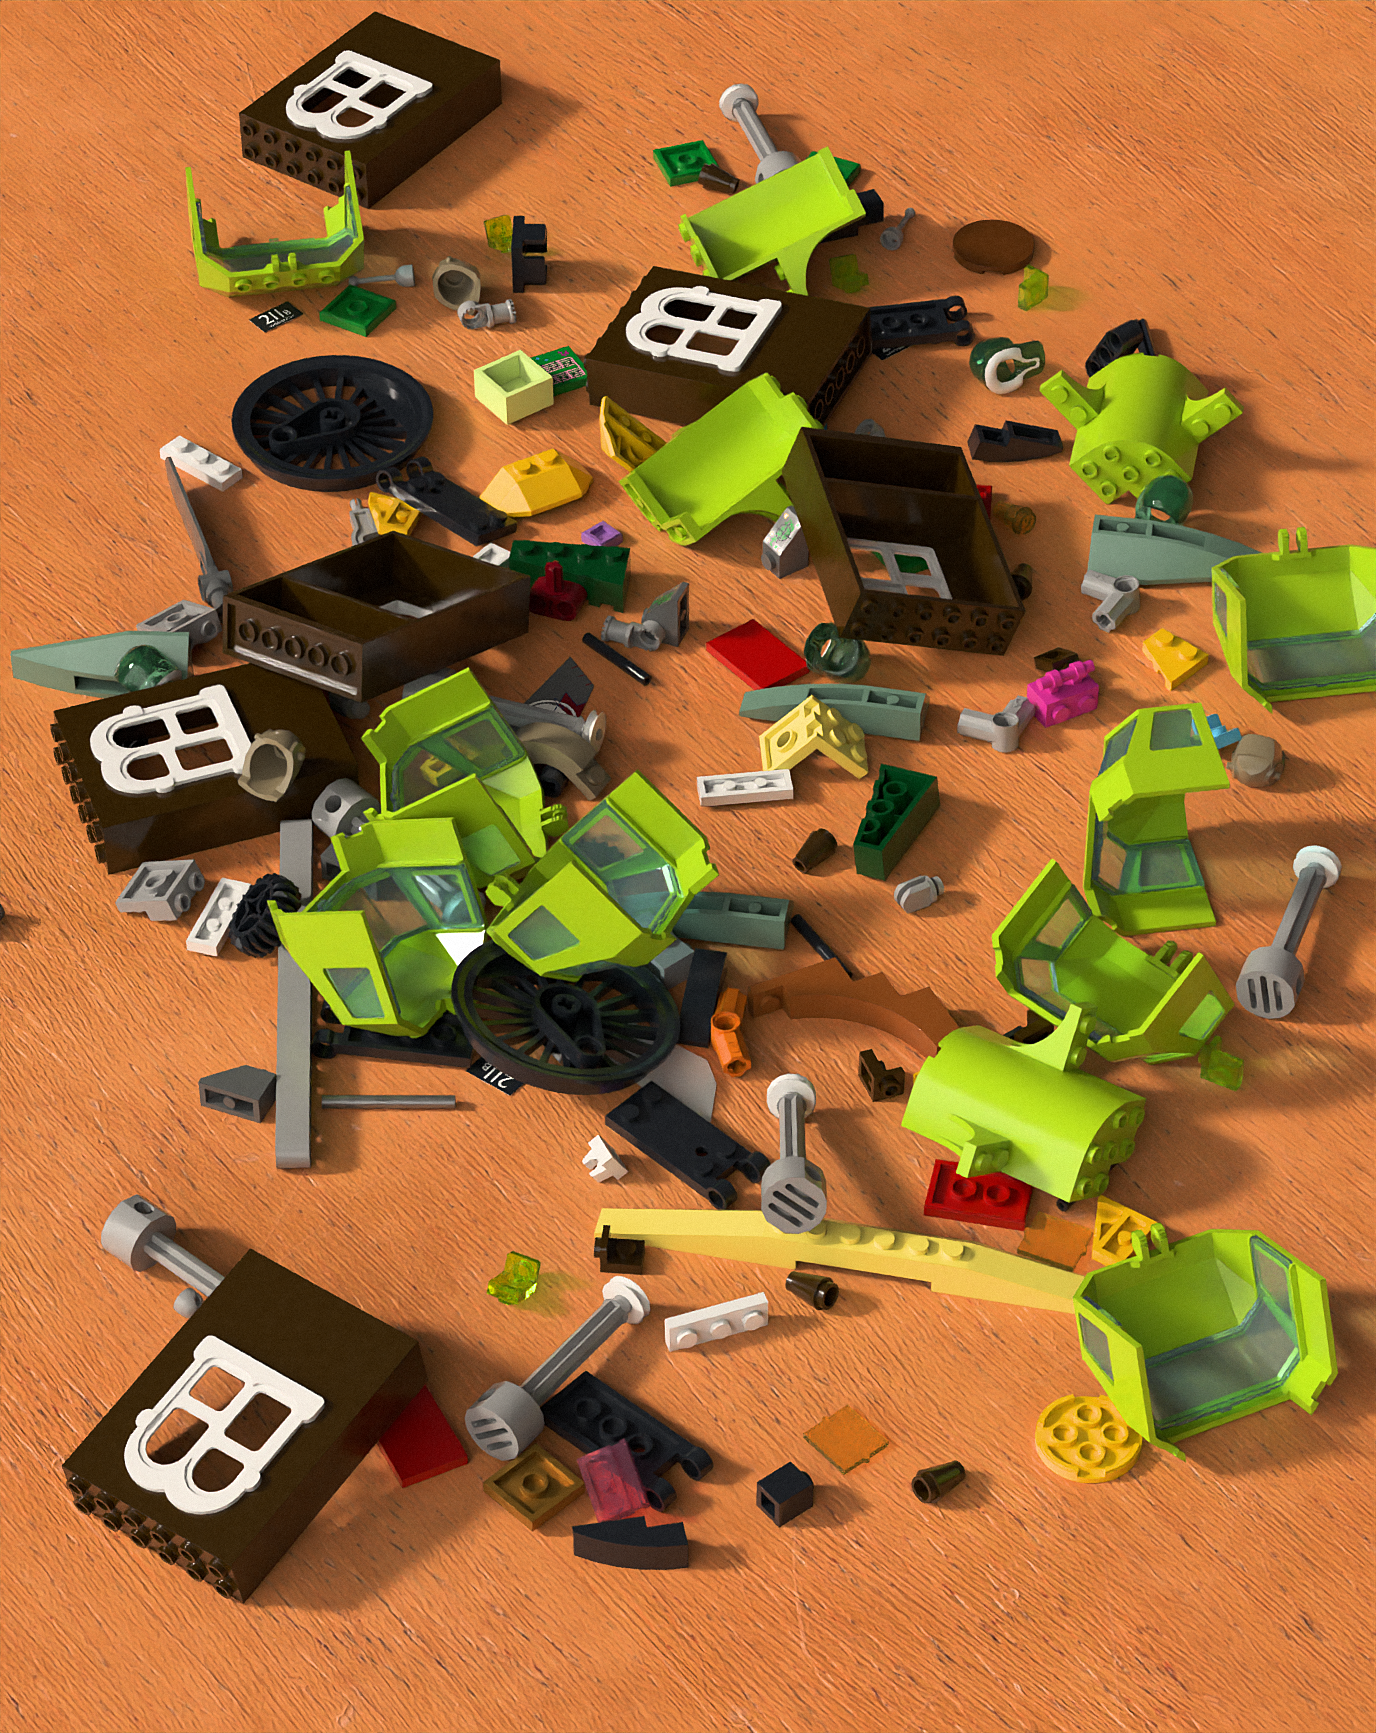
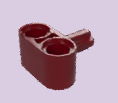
[529,560,587,621]

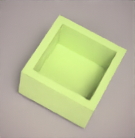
[474,350,554,425]

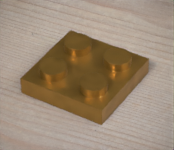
[483,1443,585,1532]

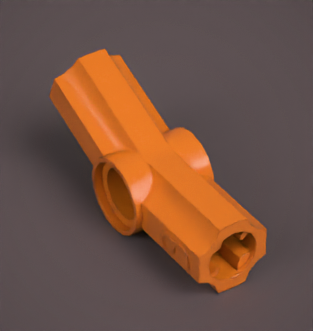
[711,988,751,1077]

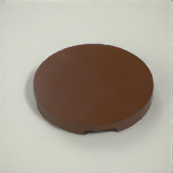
[953,220,1034,275]

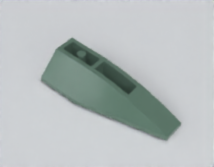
[1087,515,1262,585]
[10,631,194,698]
[739,684,930,741]
[619,892,794,950]

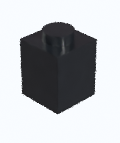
[756,1461,814,1527]

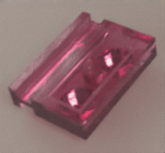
[577,1439,650,1523]

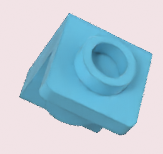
[1191,714,1242,749]

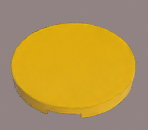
[1035,1394,1142,1484]

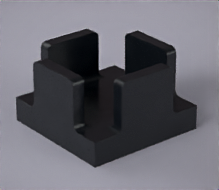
[511,216,548,293]

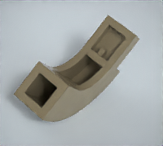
[500,722,611,801]

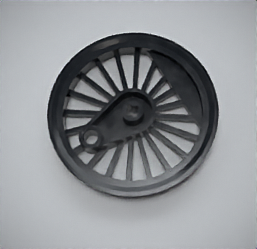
[231,355,433,492]
[451,939,681,1095]

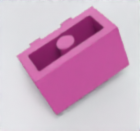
[1027,660,1099,728]

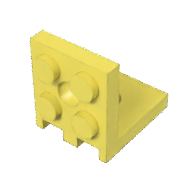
[759,695,869,779]

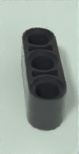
[1085,320,1143,377]

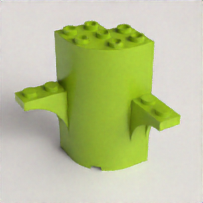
[678,146,866,296]
[1039,353,1244,508]
[618,373,824,546]
[901,1002,1146,1203]

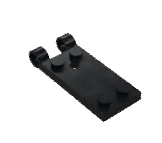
[869,295,975,350]
[376,456,518,547]
[311,999,475,1068]
[605,1080,771,1210]
[540,1371,713,1512]

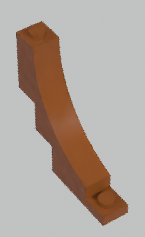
[748,957,960,1059]

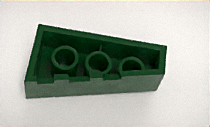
[509,540,631,613]
[853,764,940,881]

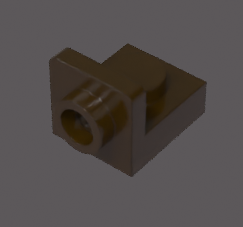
[1034,647,1079,672]
[1014,1009,1054,1044]
[858,1049,905,1102]
[594,1225,645,1275]

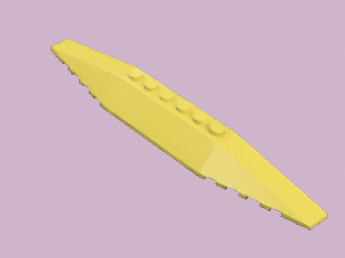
[594,1208,1085,1314]

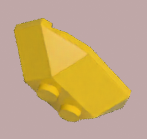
[600,396,667,472]
[479,448,593,517]

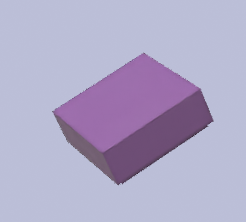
[581,521,623,547]

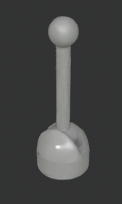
[880,208,916,250]
[348,264,415,287]
[173,1288,204,1319]

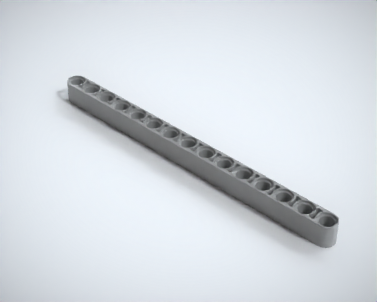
[275,819,314,1169]

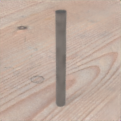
[322,1095,456,1109]

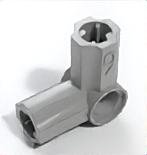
[1081,570,1140,633]
[957,695,1035,752]

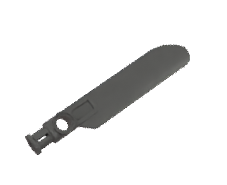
[165,456,233,624]

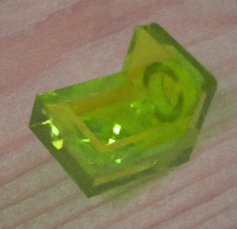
[483,214,513,253]
[829,254,869,293]
[1018,265,1049,311]
[1198,1035,1244,1091]
[486,1251,541,1305]

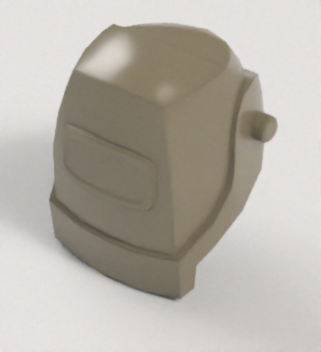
[432,256,481,315]
[238,729,306,802]
[1226,734,1285,788]

